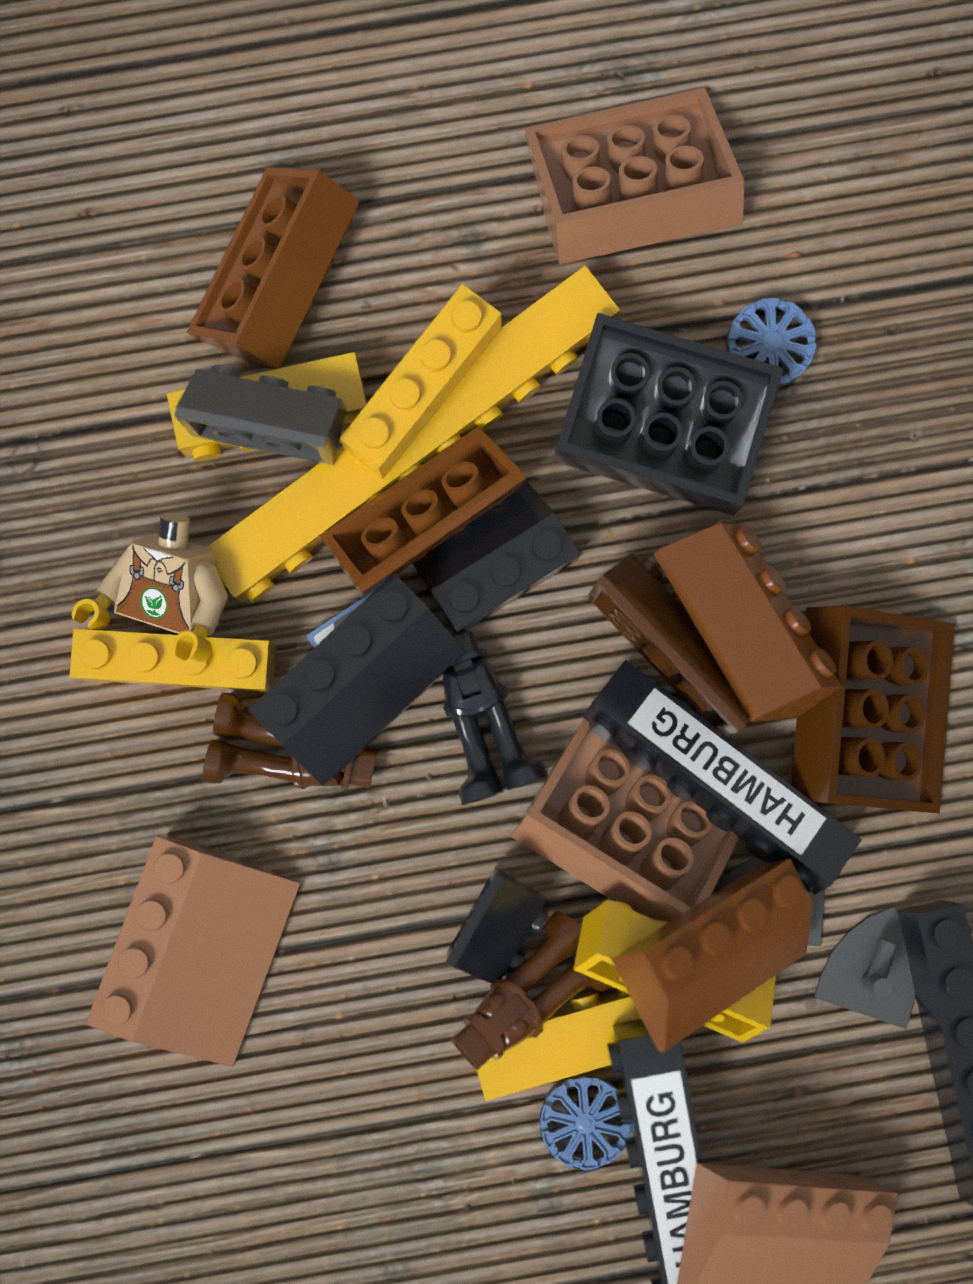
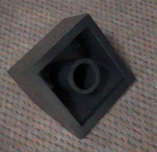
[445,868,549,984]

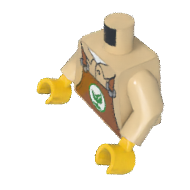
[72,513,228,662]

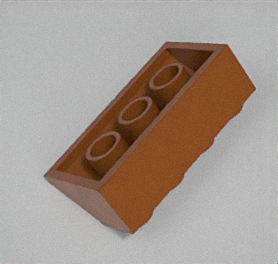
[186,167,360,369]
[320,427,526,598]
[654,522,842,722]
[611,858,813,1052]

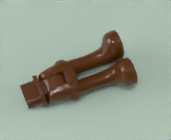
[202,692,378,790]
[451,911,612,1070]

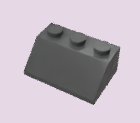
[174,366,346,465]

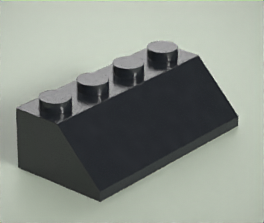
[248,573,465,787]

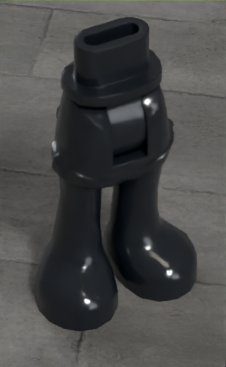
[443,631,549,806]

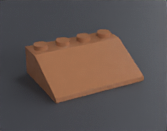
[525,87,745,265]
[511,718,739,923]
[85,834,301,1067]
[677,1163,897,1284]

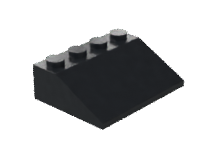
[553,313,784,516]

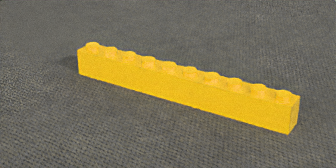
[207,265,620,603]

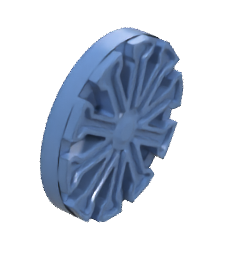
[726,298,817,387]
[539,1074,631,1170]

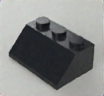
[412,481,580,635]

